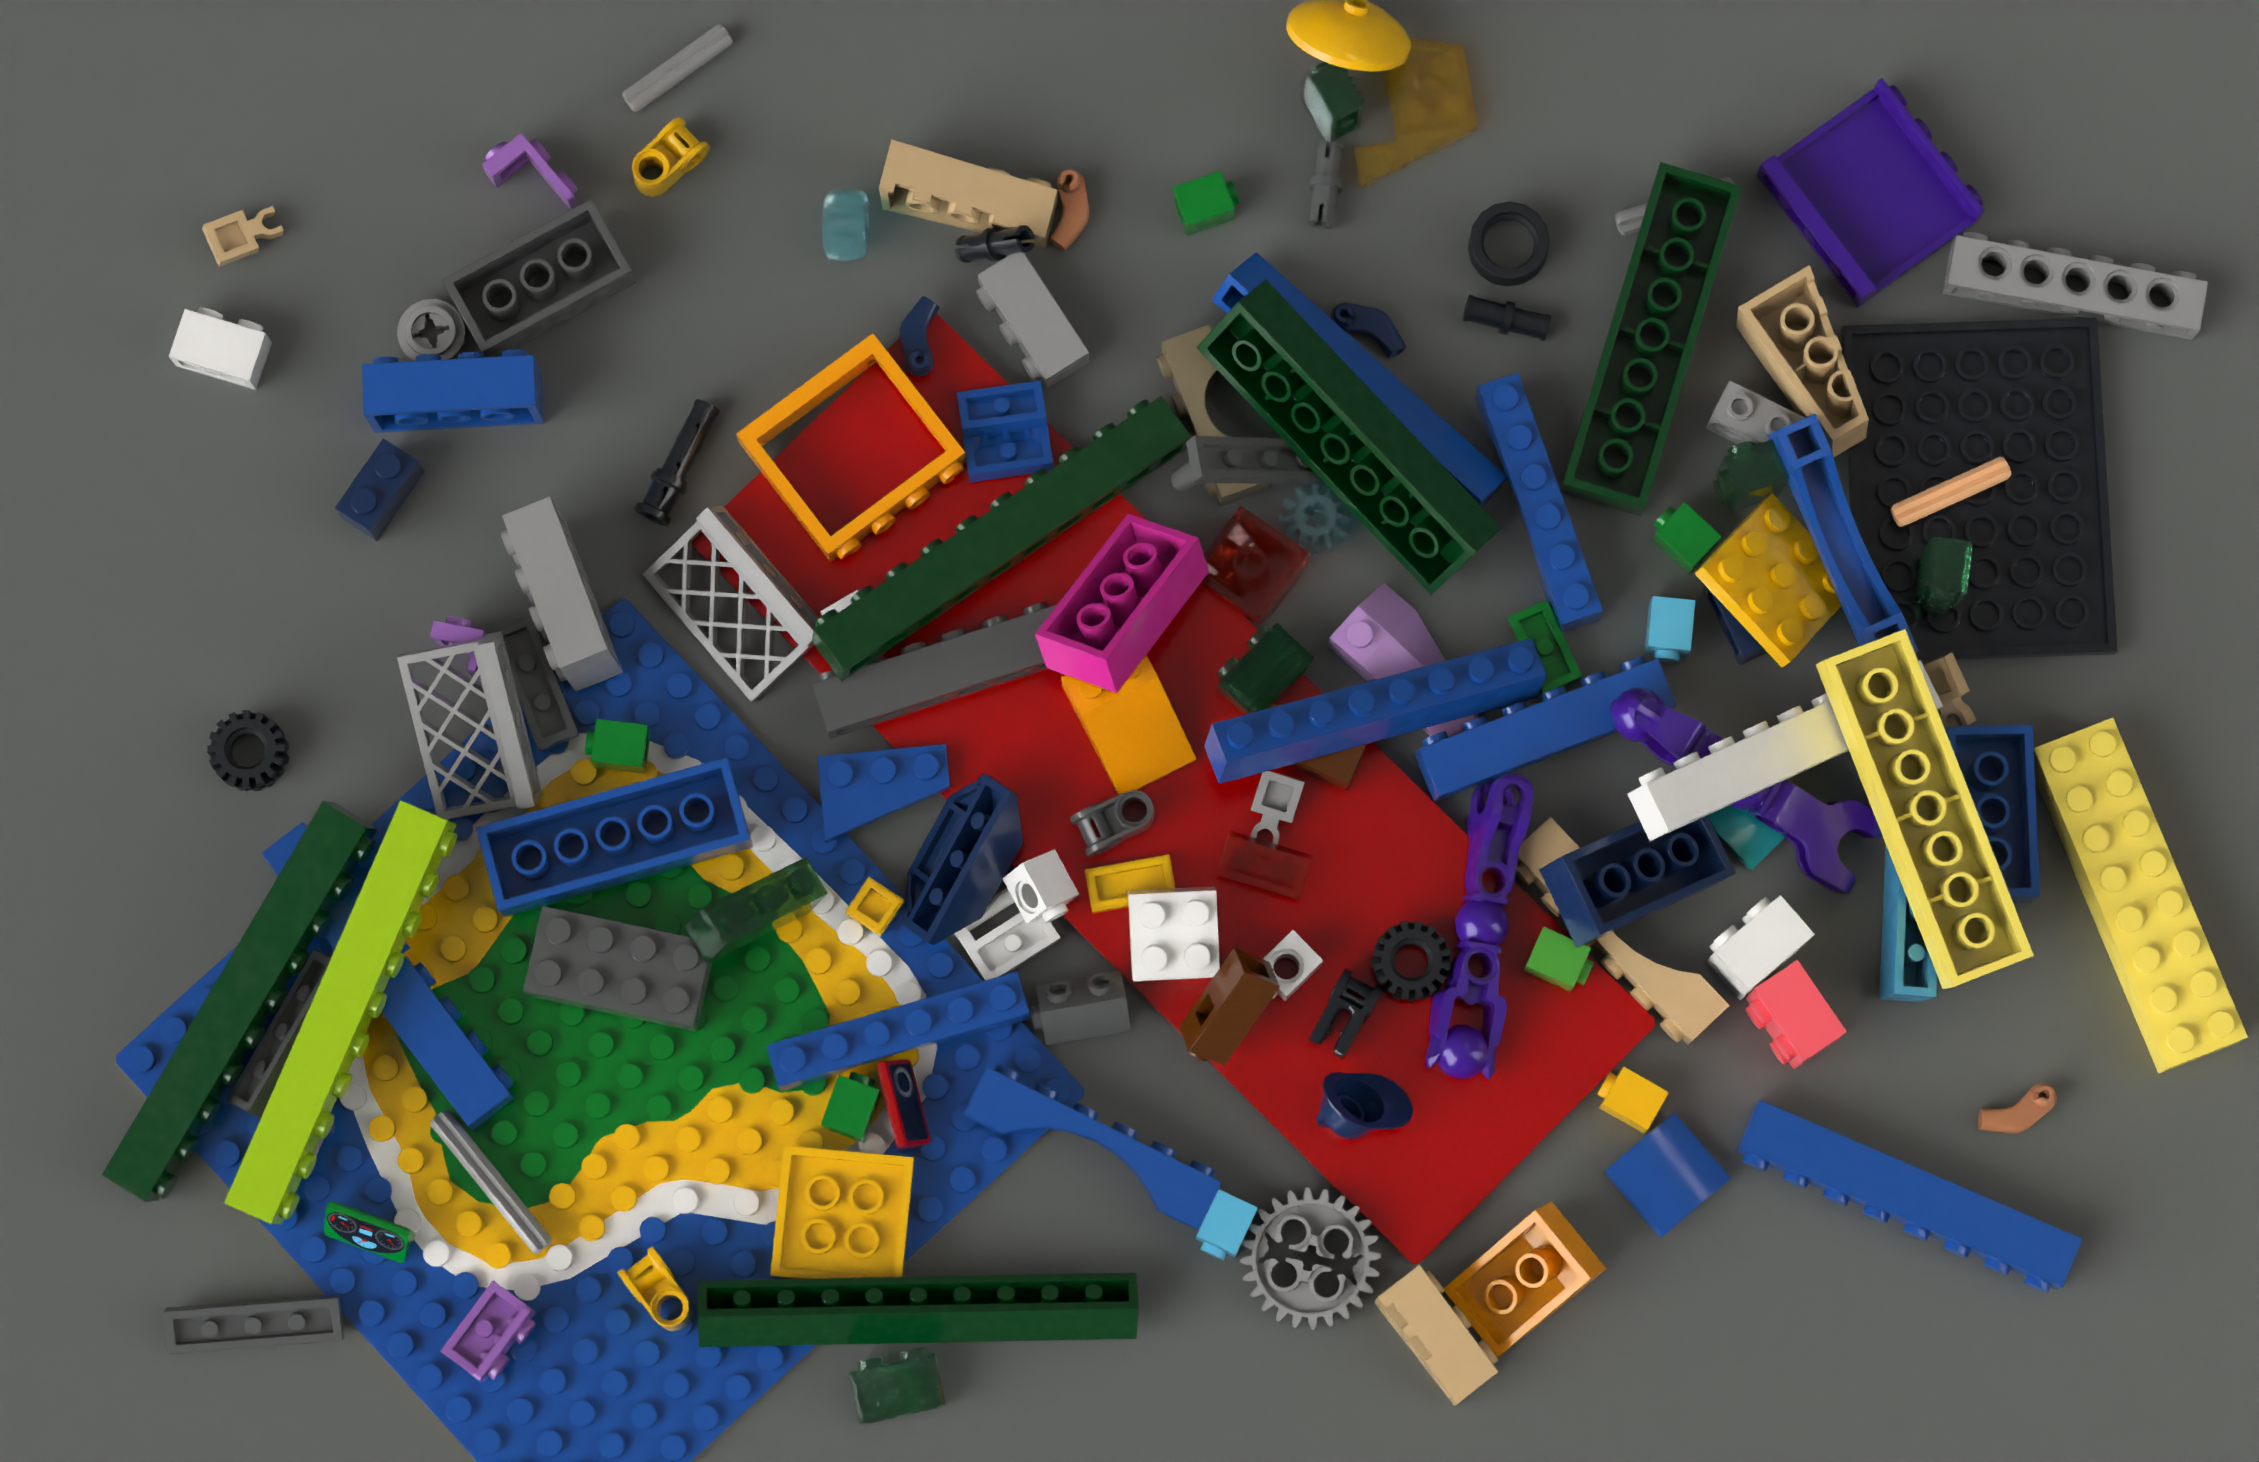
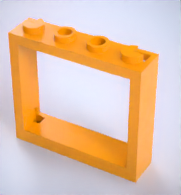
[736,333,966,562]

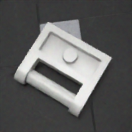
[955,888,1061,981]

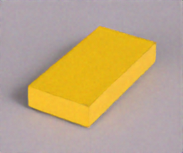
[1085,854,1175,914]

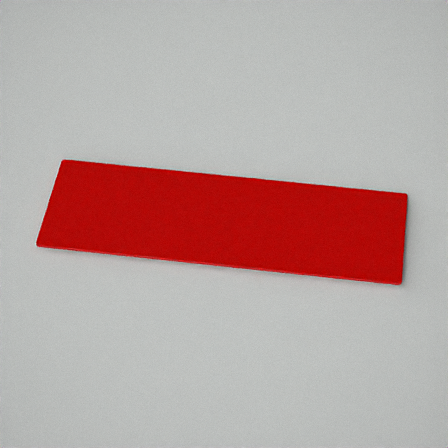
[692,313,1655,1264]

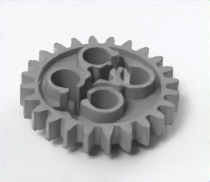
[1240,1188,1382,1330]

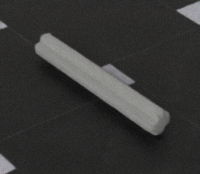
[430,1110,552,1254]

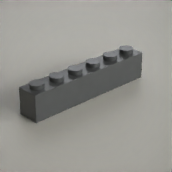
[812,602,1058,739]

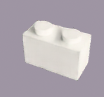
[169,307,272,390]

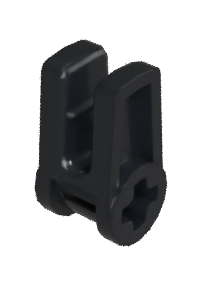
[1308,968,1384,1059]

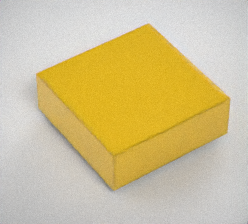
[845,877,905,937]

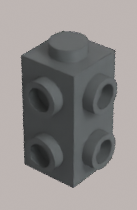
[1030,971,1131,1046]

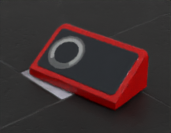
[877,1060,930,1151]

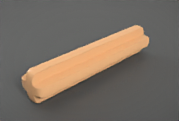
[1890,457,2012,527]

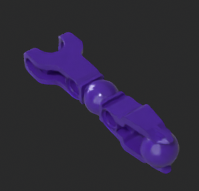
[1609,687,1882,894]
[1424,774,1534,1080]

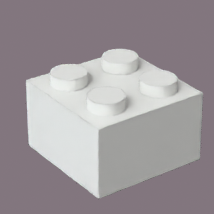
[1128,886,1220,981]
[1706,895,1815,1000]

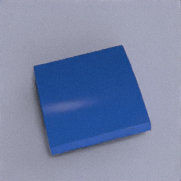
[957,380,1054,482]
[1604,1112,1731,1238]

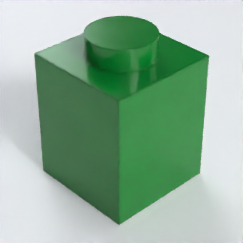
[1173,170,1240,236]
[1652,502,1722,575]
[585,719,651,774]
[821,1072,881,1143]

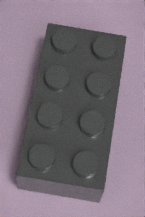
[442,199,636,357]
[523,906,716,1032]

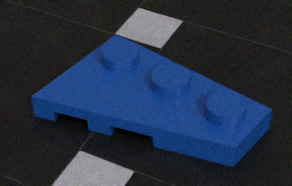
[817,744,950,843]

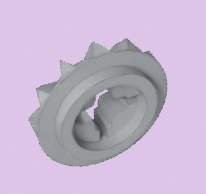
[397,299,465,361]

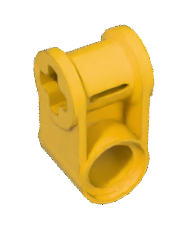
[632,117,711,197]
[617,1246,693,1331]

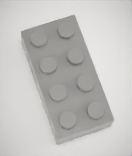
[500,496,623,692]

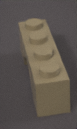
[1156,324,1269,506]

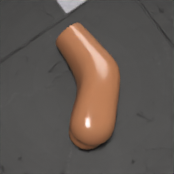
[1049,169,1090,252]
[1978,1083,2057,1134]

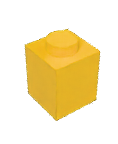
[1597,1066,1669,1134]

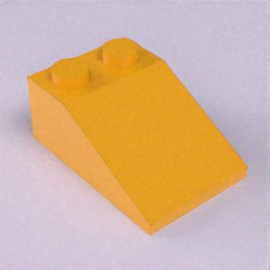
[1061,655,1197,795]
[1444,1201,1607,1358]

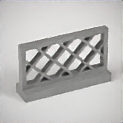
[642,505,819,702]
[397,631,543,820]

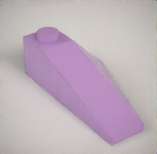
[1327,583,1479,737]

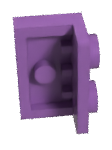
[430,616,487,682]
[440,1280,536,1383]

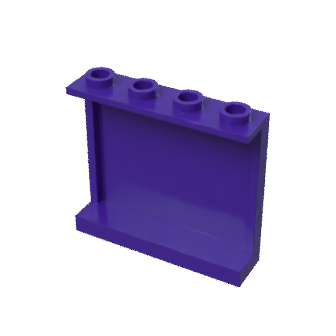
[1756,78,1984,308]

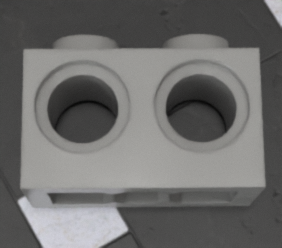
[1706,380,1805,465]

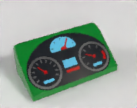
[324,1201,416,1263]

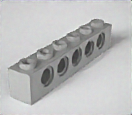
[1942,232,2208,340]

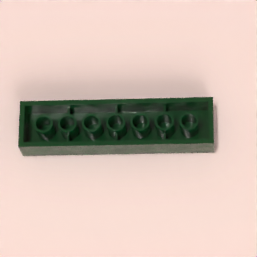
[1560,162,1742,516]
[1196,279,1502,595]

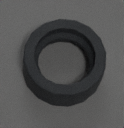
[1468,201,1550,287]

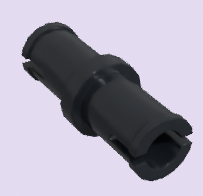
[955,225,1034,263]
[1462,294,1551,341]

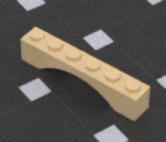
[1515,817,1730,1045]

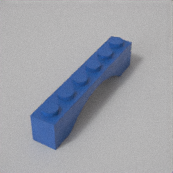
[1475,373,1603,632]
[1767,414,1919,653]
[766,972,1031,1092]
[962,1064,1222,1230]

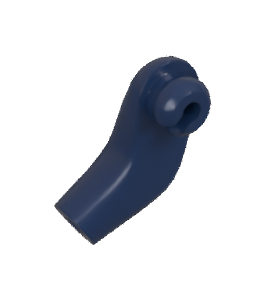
[900,296,940,377]
[1330,302,1407,359]

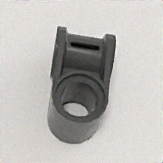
[1069,790,1155,858]

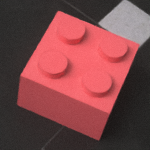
[1745,960,1847,1069]

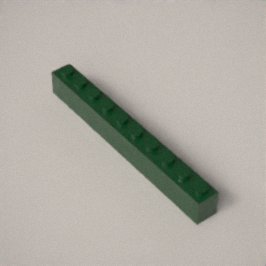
[812,396,1191,682]
[102,801,378,1202]
[698,1273,1139,1347]

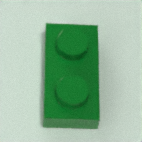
[1507,600,1582,695]

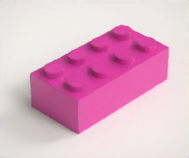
[1035,514,1209,693]

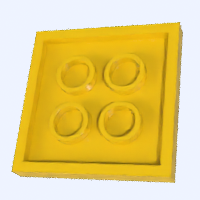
[1694,493,1841,668]
[770,1145,914,1279]

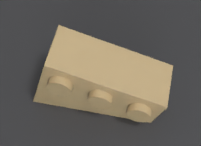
[1374,1265,1499,1406]

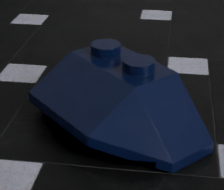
[902,774,1023,945]

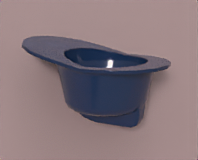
[1316,1072,1413,1140]

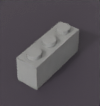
[976,253,1090,388]

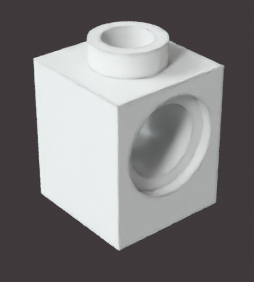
[1003,849,1079,924]
[1263,930,1323,1001]

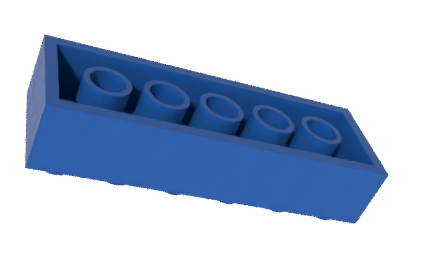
[476,757,753,917]

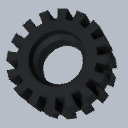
[207,710,289,792]
[1372,921,1451,1002]

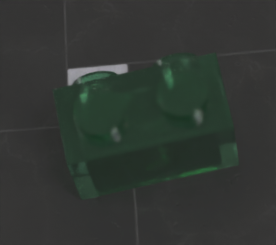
[1713,439,1788,513]

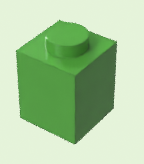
[1523,927,1594,992]

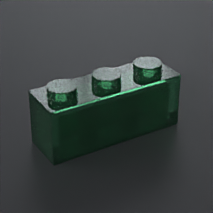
[685,857,828,963]

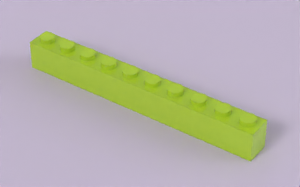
[224,800,457,1224]

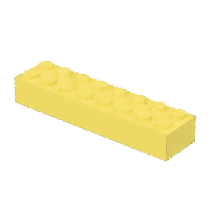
[1816,629,2034,989]
[2034,718,2248,1074]

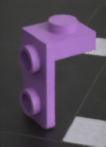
[482,133,578,210]

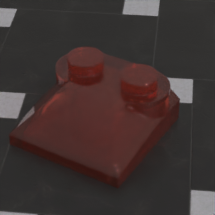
[1201,505,1310,624]

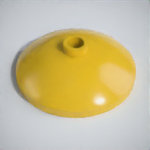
[1286,0,1411,71]

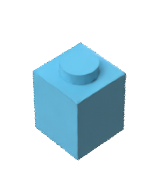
[1644,596,1695,663]
[1196,1189,1258,1261]

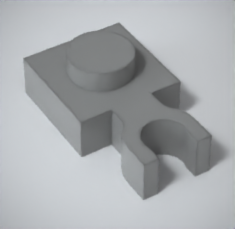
[1249,770,1305,850]

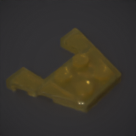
[1338,37,1478,188]

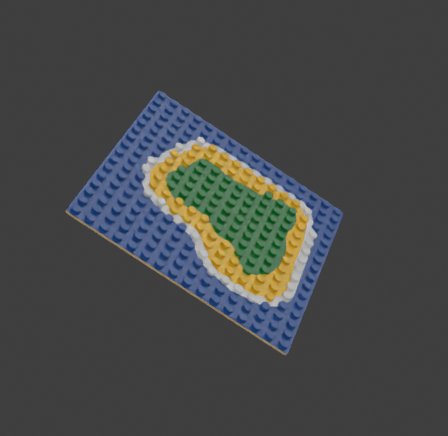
[115,599,1085,1462]

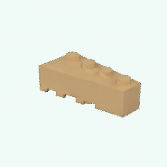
[879,139,1058,248]
[1736,265,1869,457]

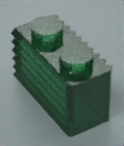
[1303,62,1365,144]
[1913,536,1973,613]
[1217,623,1314,715]
[849,1347,947,1425]

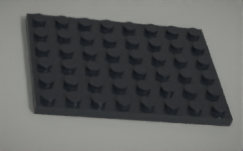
[1841,318,2118,661]

